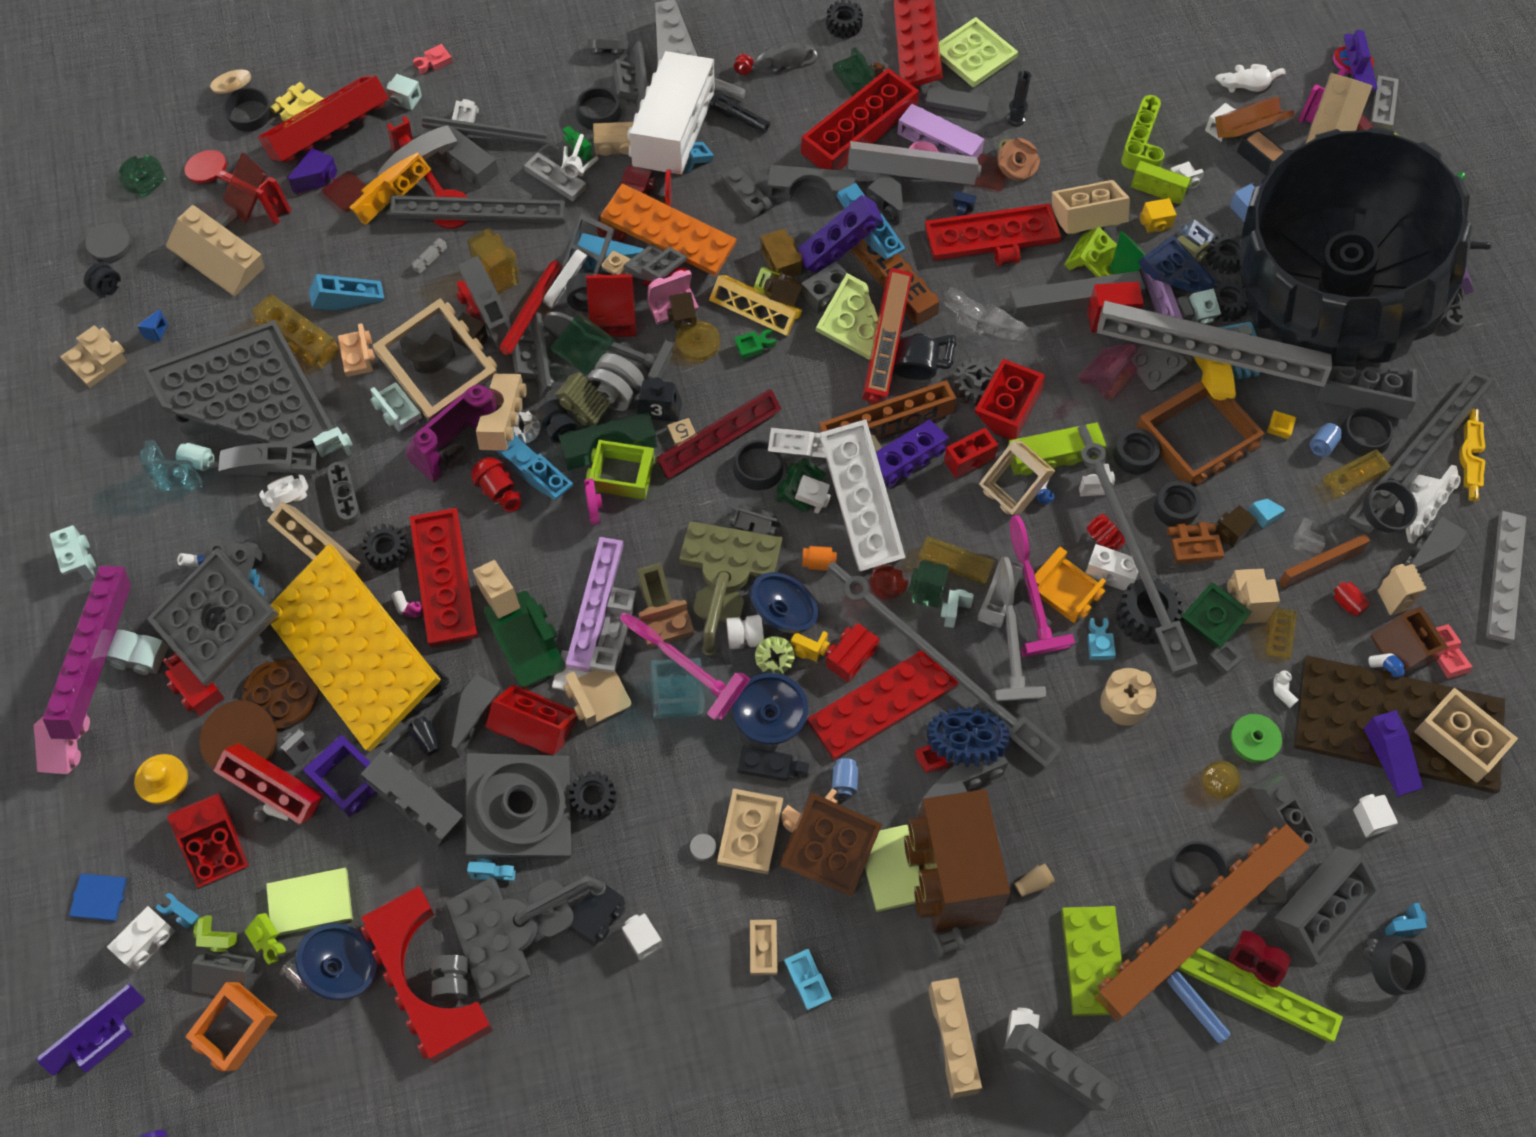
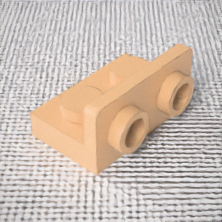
[338,323,376,377]

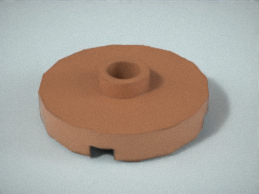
[998,138,1040,181]

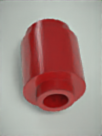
[1333,581,1370,617]

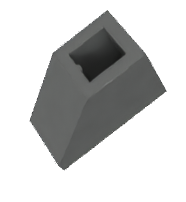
[867,174,903,224]

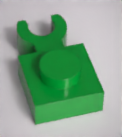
[562,126,593,162]
[734,329,776,360]

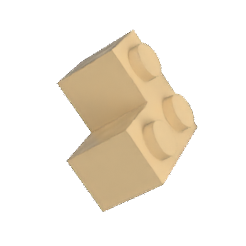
[1227,568,1280,624]

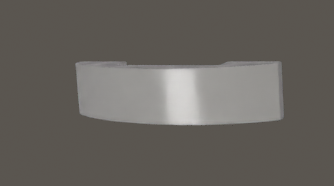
[378,125,459,175]
[589,587,636,673]

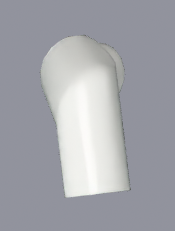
[1273,670,1299,708]

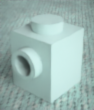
[386,74,422,110]
[1187,289,1221,325]

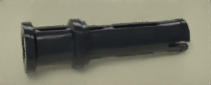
[1007,70,1032,127]
[710,91,770,134]

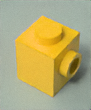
[1140,198,1177,233]

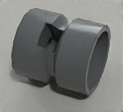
[432,955,467,1001]

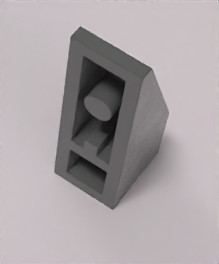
[452,674,502,757]

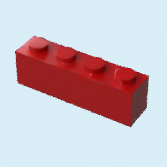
[213,743,324,824]

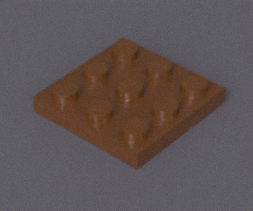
[779,792,882,897]

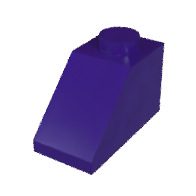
[288,148,338,193]

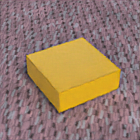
[1267,410,1296,440]

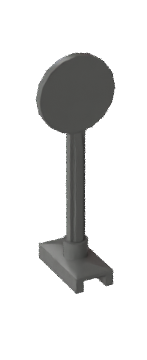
[543,312,674,380]

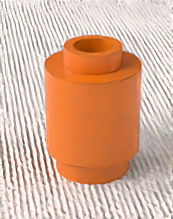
[802,546,837,571]

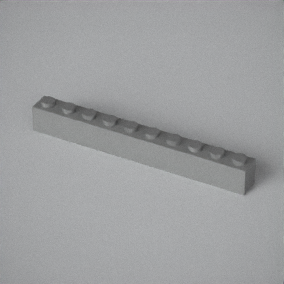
[1097,301,1332,387]

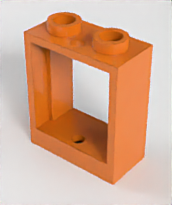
[185,982,278,1072]

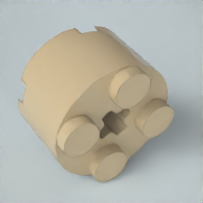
[1100,668,1156,726]

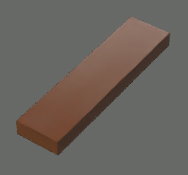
[1279,534,1370,588]

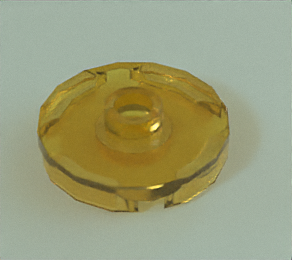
[676,321,720,362]

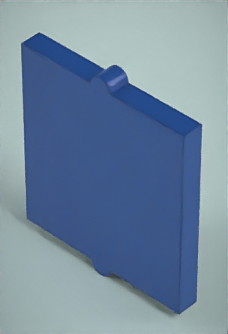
[69,874,127,921]

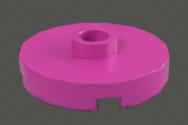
[584,478,603,526]

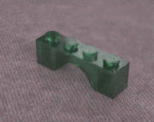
[559,412,657,470]

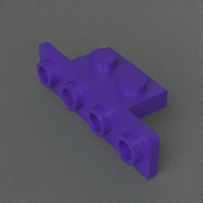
[1344,30,1378,92]
[36,984,145,1075]

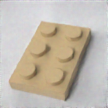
[717,789,783,874]

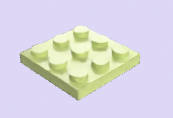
[939,17,1018,88]

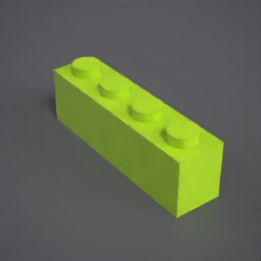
[1008,422,1106,476]

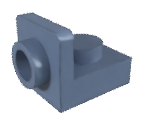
[1177,219,1214,247]

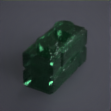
[908,560,949,608]

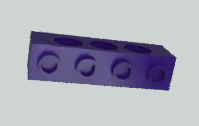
[798,195,884,274]
[876,419,949,487]

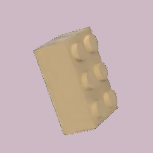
[1052,180,1130,234]
[1414,688,1518,783]

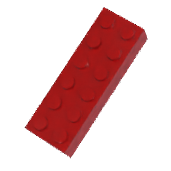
[801,68,919,170]
[257,75,389,163]

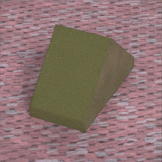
[637,562,671,608]

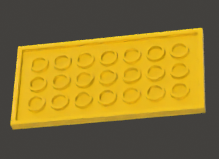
[270,544,441,752]

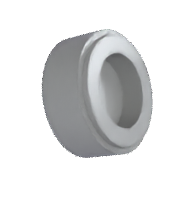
[690,834,716,862]

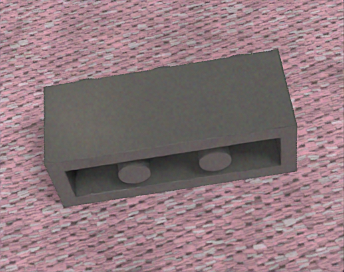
[435,126,499,188]

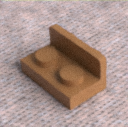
[639,600,695,648]

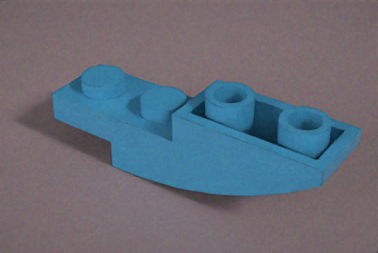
[836,183,906,260]
[495,435,573,500]

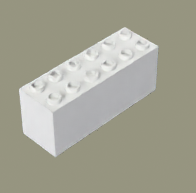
[627,51,715,175]

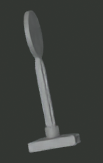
[992,557,1046,702]

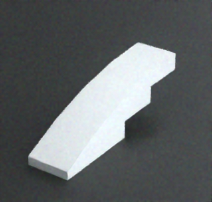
[768,428,826,458]

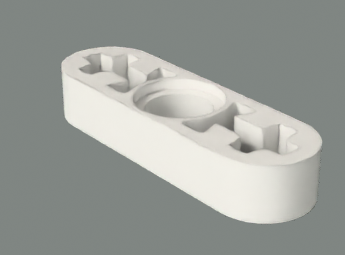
[542,249,588,309]

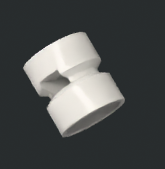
[726,615,764,650]

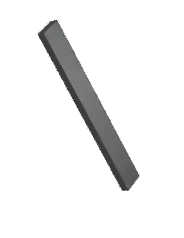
[390,195,565,223]

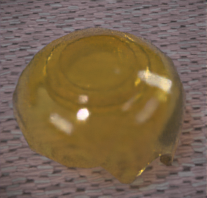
[1201,761,1241,799]

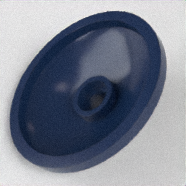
[750,572,818,633]
[733,673,808,745]
[295,923,377,1001]

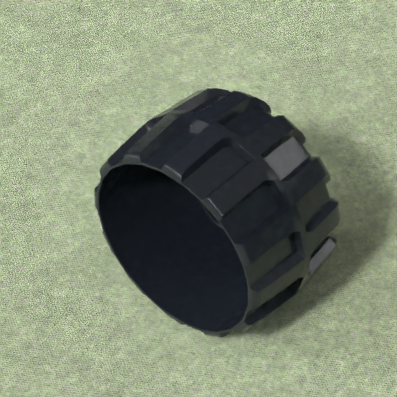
[1240,127,1472,367]

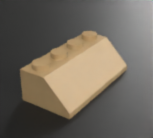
[1305,73,1373,144]
[166,205,264,297]

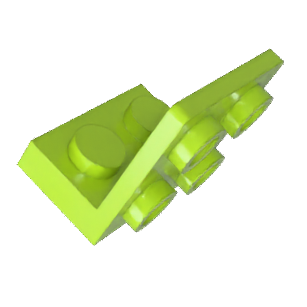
[1064,226,1117,277]

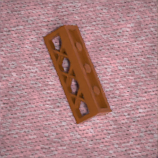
[1215,96,1295,138]

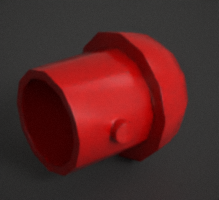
[471,457,515,502]

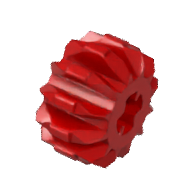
[1087,514,1125,551]

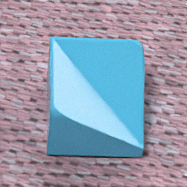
[1249,499,1286,528]

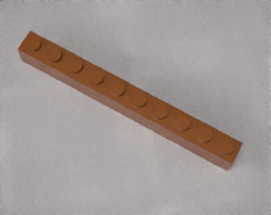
[1095,824,1310,1023]

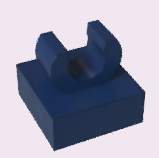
[953,191,976,216]

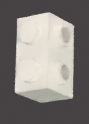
[107,906,175,972]

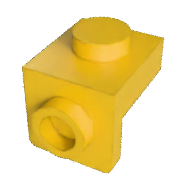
[791,631,830,662]

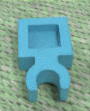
[1087,618,1116,660]
[467,859,516,881]

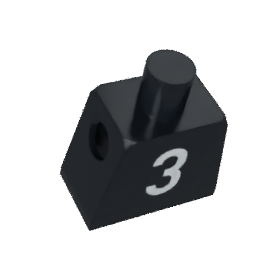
[636,377,682,422]

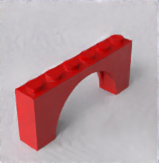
[361,886,493,1064]

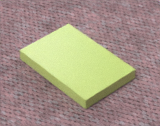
[864,825,920,912]
[267,868,353,936]

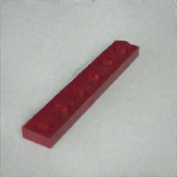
[655,389,782,479]

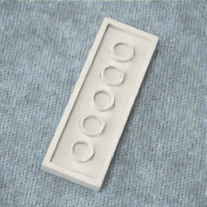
[819,419,905,571]

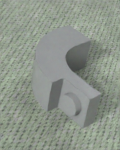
[978,556,1023,628]

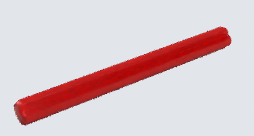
[499,260,562,355]

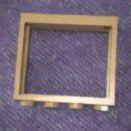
[373,298,497,422]

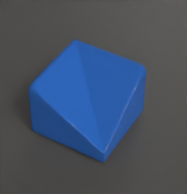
[138,310,168,342]

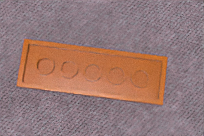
[600,184,737,277]

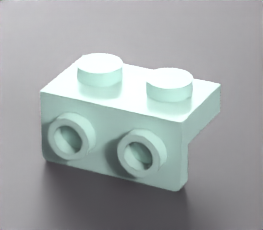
[370,382,422,432]
[50,525,96,581]

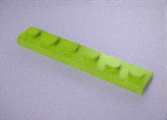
[1178,948,1343,1043]

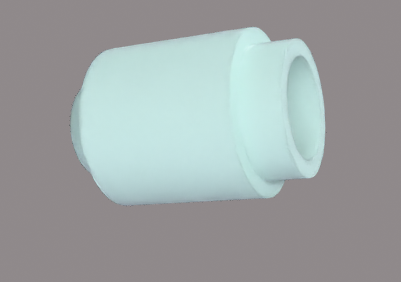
[176,443,214,471]

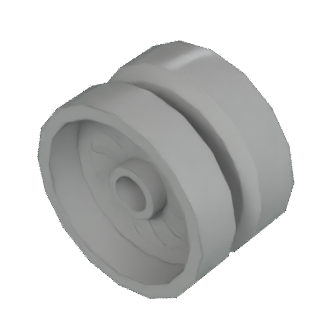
[586,353,644,411]

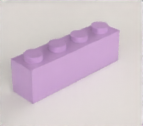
[897,104,984,159]

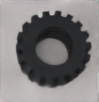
[1116,578,1183,645]

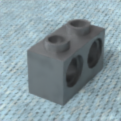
[801,261,847,313]

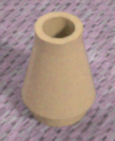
[1014,863,1055,897]

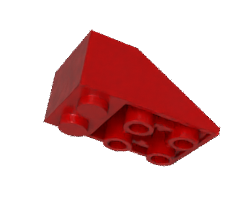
[586,274,636,337]
[167,791,249,888]

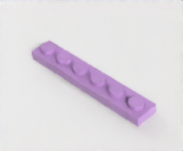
[565,537,624,672]

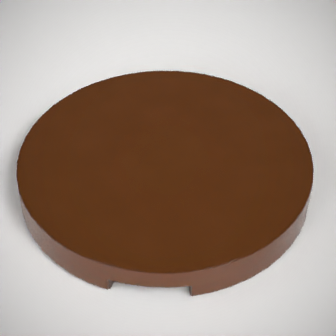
[242,658,319,730]
[200,700,278,769]

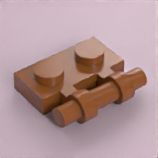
[1167,521,1224,564]

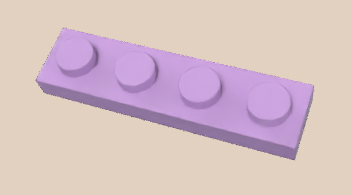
[1140,268,1183,319]

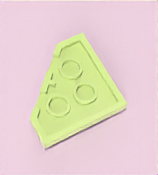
[815,273,878,359]

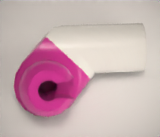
[391,591,423,618]

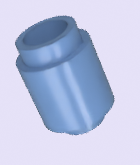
[1309,423,1342,457]
[832,758,859,798]

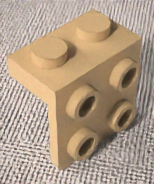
[563,670,631,728]

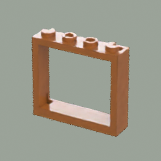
[1136,381,1265,486]

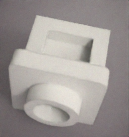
[795,475,831,514]

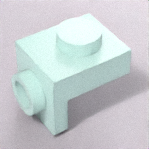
[312,427,353,457]
[941,589,974,628]

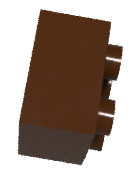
[904,789,1010,933]

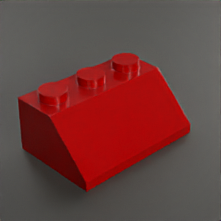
[975,359,1045,440]
[486,684,578,756]

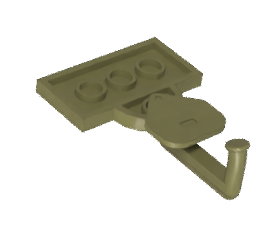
[679,521,783,656]

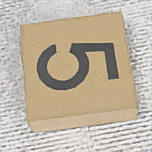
[667,418,695,445]

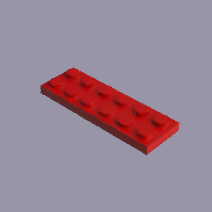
[894,0,943,87]
[924,203,1061,261]
[409,508,478,647]
[807,650,959,761]

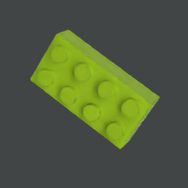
[1131,160,1191,205]

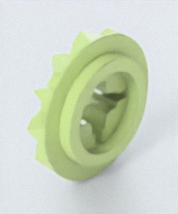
[755,636,795,674]

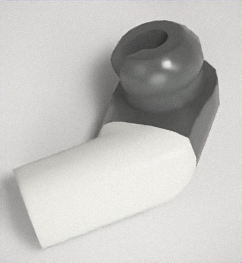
[252,803,288,824]

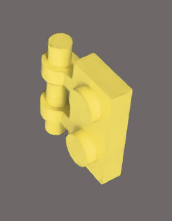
[270,82,324,121]

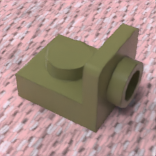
[1177,235,1210,264]

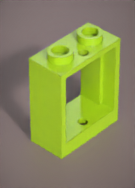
[586,440,655,500]

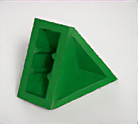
[1108,230,1145,275]

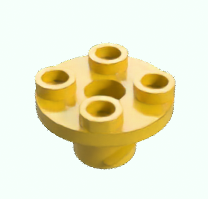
[134,754,188,804]

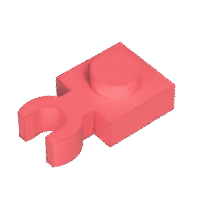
[413,44,453,75]

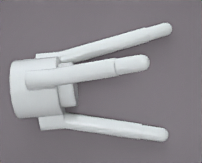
[560,134,598,178]

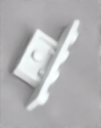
[1395,465,1460,544]

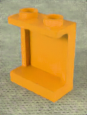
[1035,547,1106,623]

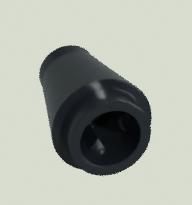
[408,717,440,756]

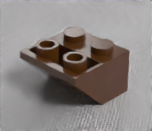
[1370,607,1449,673]

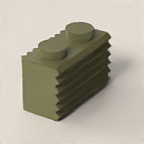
[555,373,611,426]

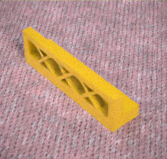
[709,275,803,336]

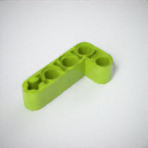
[1121,95,1165,170]

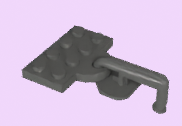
[446,876,606,1000]

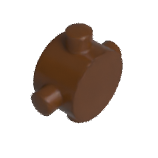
[868,62,885,77]

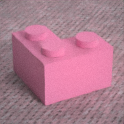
[34,713,90,774]

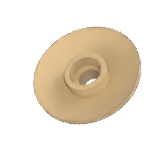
[210,69,251,94]

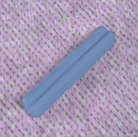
[1167,972,1231,1044]

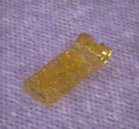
[1322,449,1391,498]

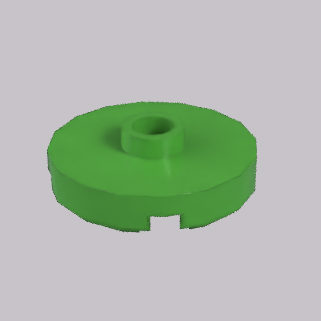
[1230,714,1282,763]

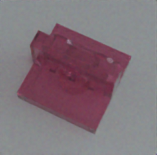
[1078,344,1138,400]

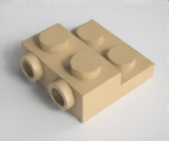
[60,325,127,388]

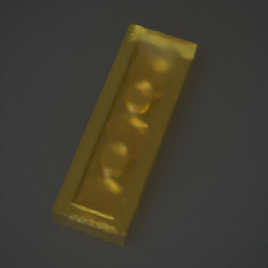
[918,536,994,585]

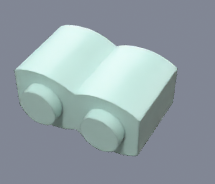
[106,630,168,675]

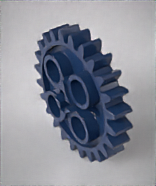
[927,707,1010,767]

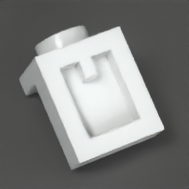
[452,99,479,123]
[1170,162,1204,190]
[1079,464,1115,496]

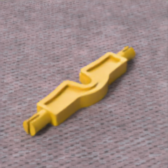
[1459,409,1486,502]

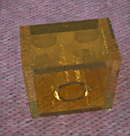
[467,228,519,295]

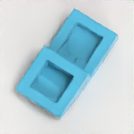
[783,949,832,1010]

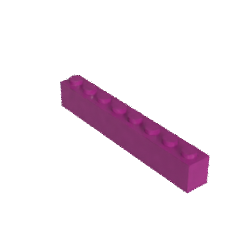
[42,566,131,739]

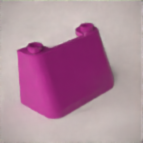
[405,385,498,482]

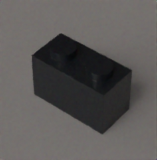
[568,879,626,947]

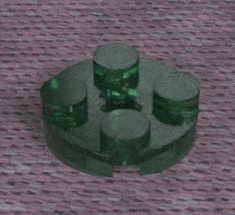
[119,155,165,196]

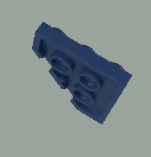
[1138,235,1216,293]

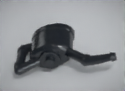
[893,333,957,380]

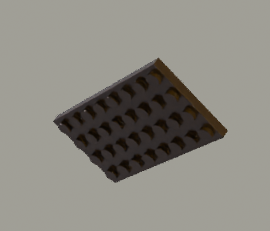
[1293,655,1505,794]

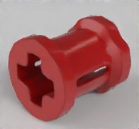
[994,244,1020,267]

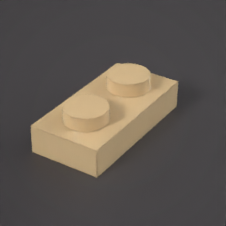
[750,920,777,976]

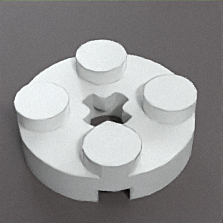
[259,475,308,511]

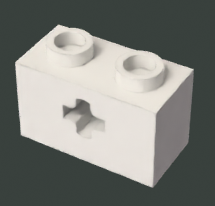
[1085,544,1138,591]

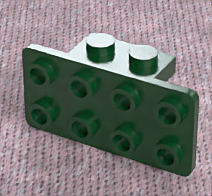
[484,591,566,689]

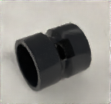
[536,399,577,443]

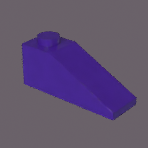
[1363,710,1423,797]

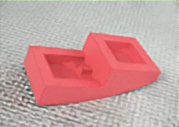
[1436,624,1472,679]

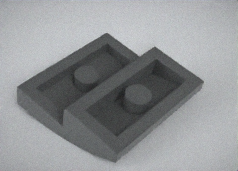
[624,244,687,281]

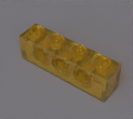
[251,293,340,369]

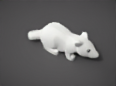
[1215,64,1285,93]

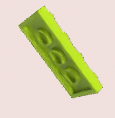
[1061,906,1122,1016]

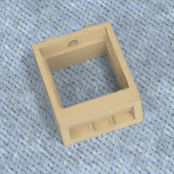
[979,440,1055,515]

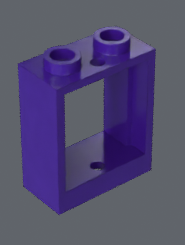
[303,734,378,818]

